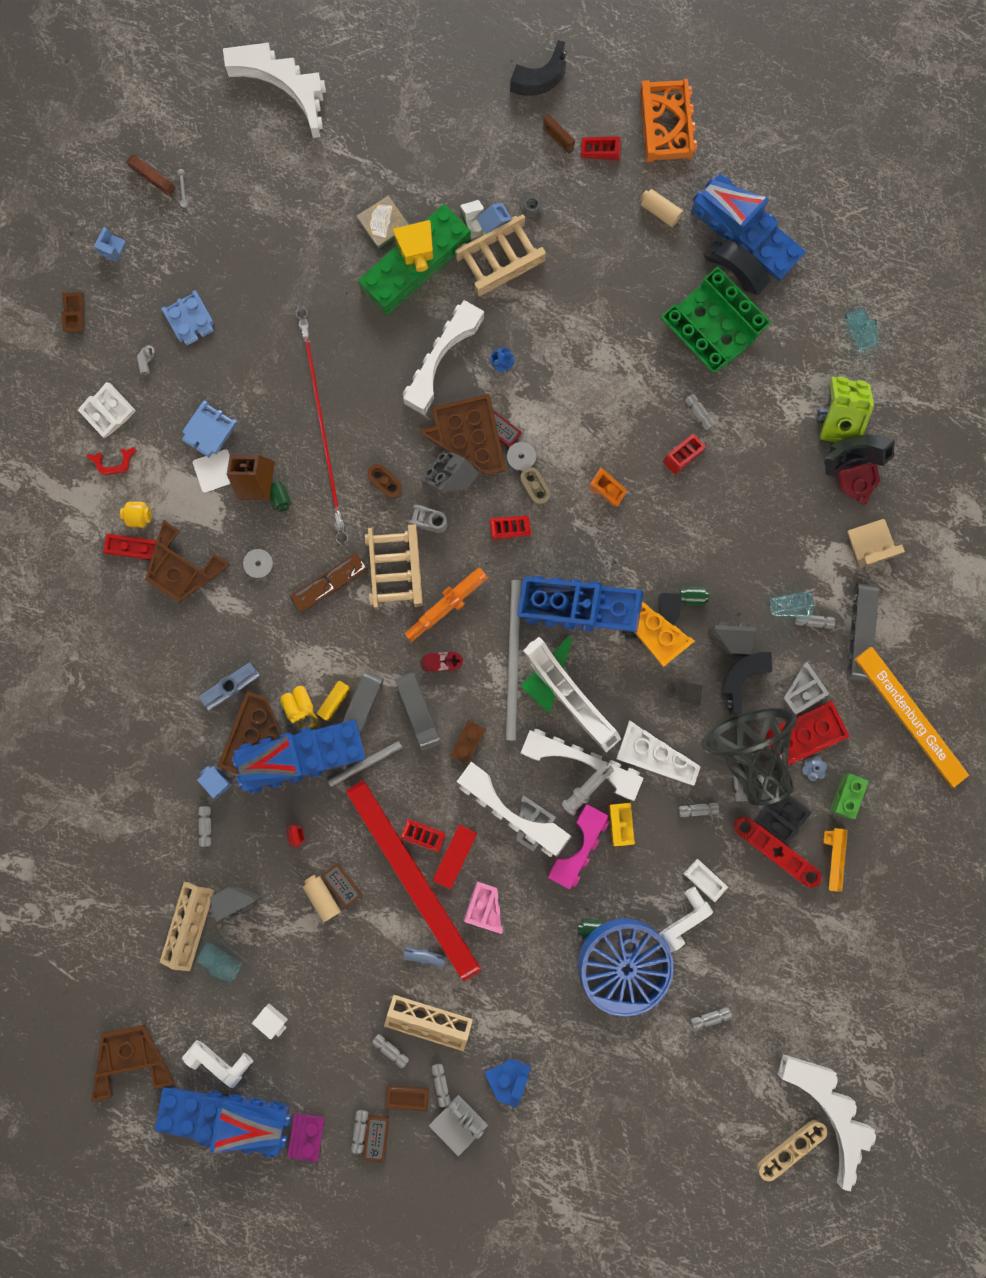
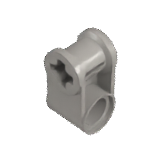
[408,505,448,533]

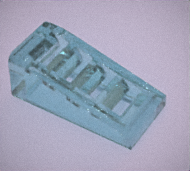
[769,592,815,616]

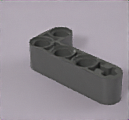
[395,672,442,752]

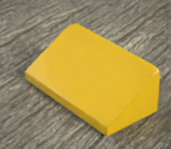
[317,681,351,722]

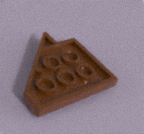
[420,394,507,476]
[217,691,283,786]

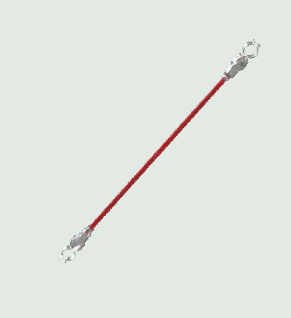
[296,305,348,547]

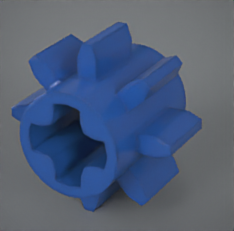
[490,347,515,373]

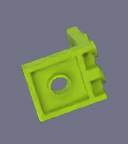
[820,376,874,442]

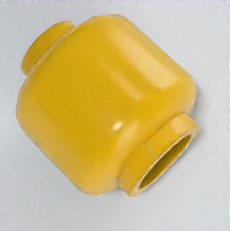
[120,501,152,528]

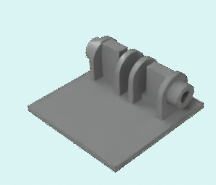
[429,1095,488,1156]

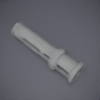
[562,762,614,815]

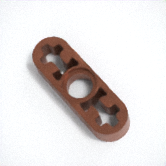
[126,154,176,196]

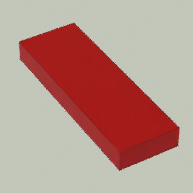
[103,533,157,560]
[432,824,477,889]

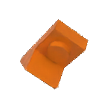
[590,468,627,507]

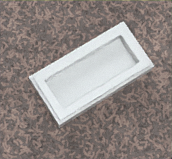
[683,859,728,902]

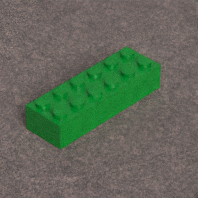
[358,204,471,316]

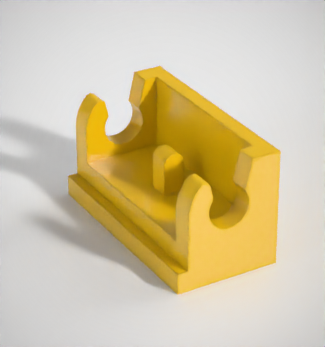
[608,803,635,846]

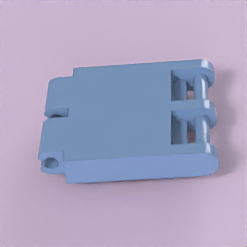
[161,290,214,345]
[182,400,238,458]

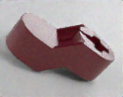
[420,652,463,673]

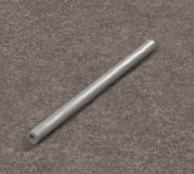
[506,580,521,741]

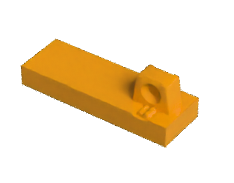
[823,828,848,892]

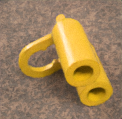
[280,686,318,730]

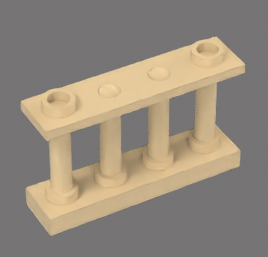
[455,215,546,297]
[365,524,423,610]

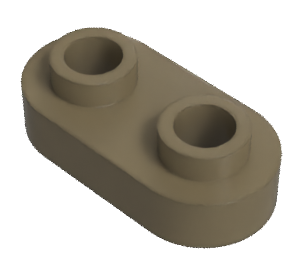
[521,467,550,505]

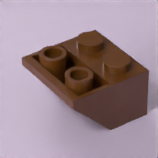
[226,455,275,500]

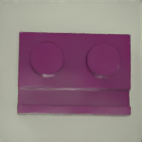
[287,1113,325,1162]

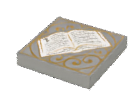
[356,195,409,249]

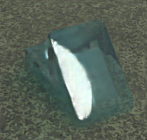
[844,307,879,351]
[196,942,243,982]

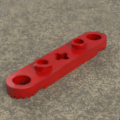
[733,817,822,888]

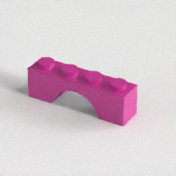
[547,804,609,889]

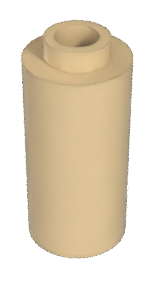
[640,189,683,228]
[302,875,341,923]

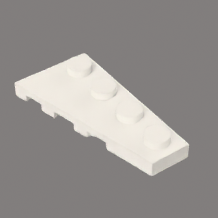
[616,721,701,786]

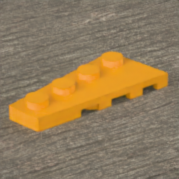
[634,602,695,667]

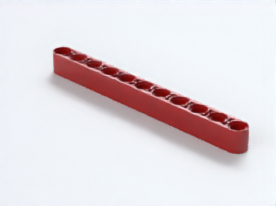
[346,780,482,982]

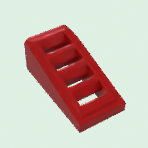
[581,136,622,161]
[663,434,706,475]
[490,516,531,541]
[400,818,446,853]
[286,824,306,848]

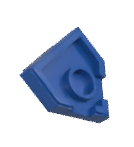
[485,1059,531,1108]

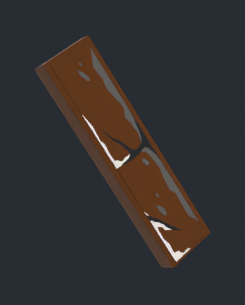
[290,552,368,613]

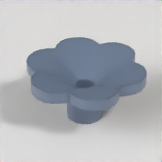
[802,756,827,781]

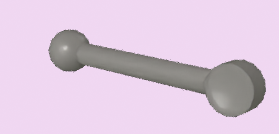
[177,169,188,208]

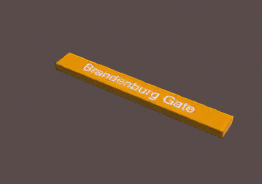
[854,647,969,788]

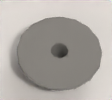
[507,442,536,471]
[243,549,273,578]

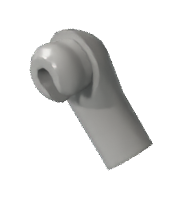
[137,345,155,375]

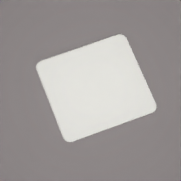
[193,449,230,493]

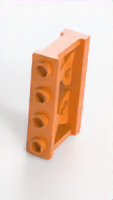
[640,79,697,163]

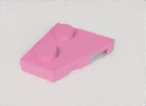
[463,881,503,934]

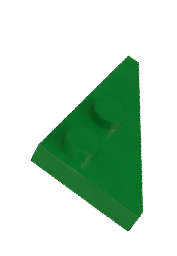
[520,636,573,713]

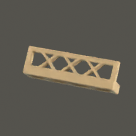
[160,882,214,971]
[384,995,473,1051]

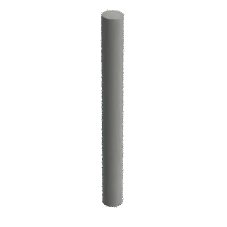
[327,741,403,787]

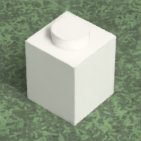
[252,1004,288,1039]

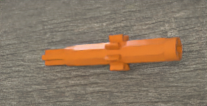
[404,567,488,642]

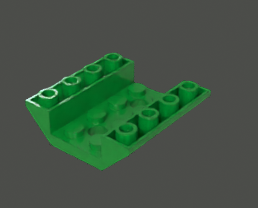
[660,267,772,374]

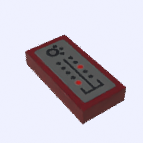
[493,410,522,448]

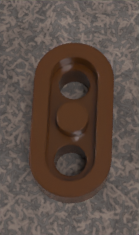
[368,464,402,499]

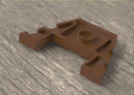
[145,520,230,603]
[91,1024,175,1102]

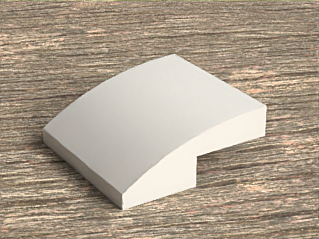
[78,382,136,438]

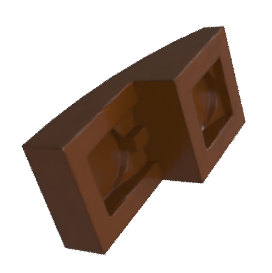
[61,292,85,332]

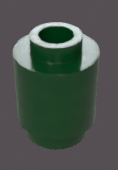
[269,481,292,512]
[679,586,709,607]
[578,919,607,941]

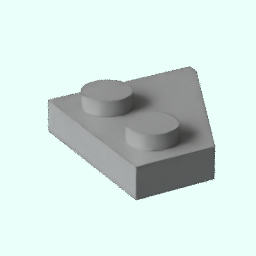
[783,662,829,715]
[516,795,556,852]

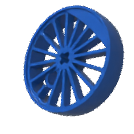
[577,918,673,1016]

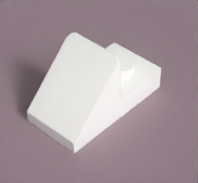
[460,200,485,242]

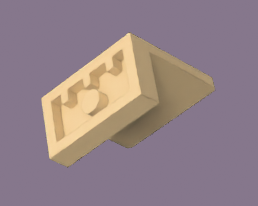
[847,519,905,568]

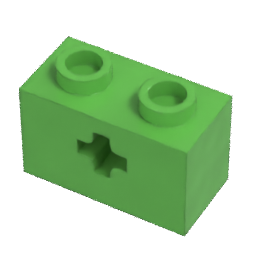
[829,773,869,820]

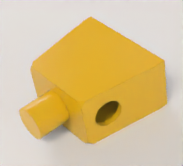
[393,220,433,272]

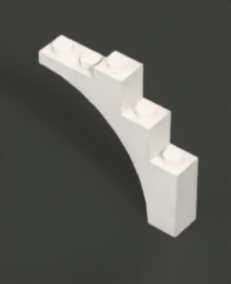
[223,43,326,138]
[523,637,621,752]
[778,1054,876,1192]

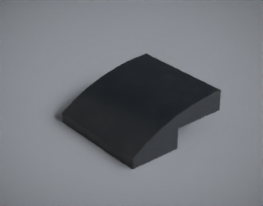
[753,788,812,846]

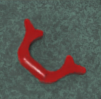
[87,447,137,476]

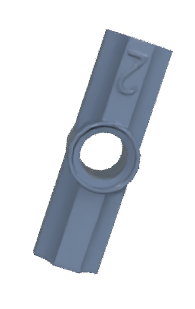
[199,662,261,711]

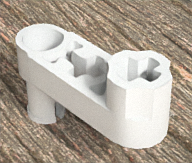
[659,886,713,952]
[182,1040,253,1088]

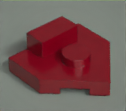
[836,462,880,505]

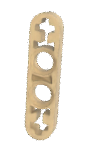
[757,1120,827,1181]

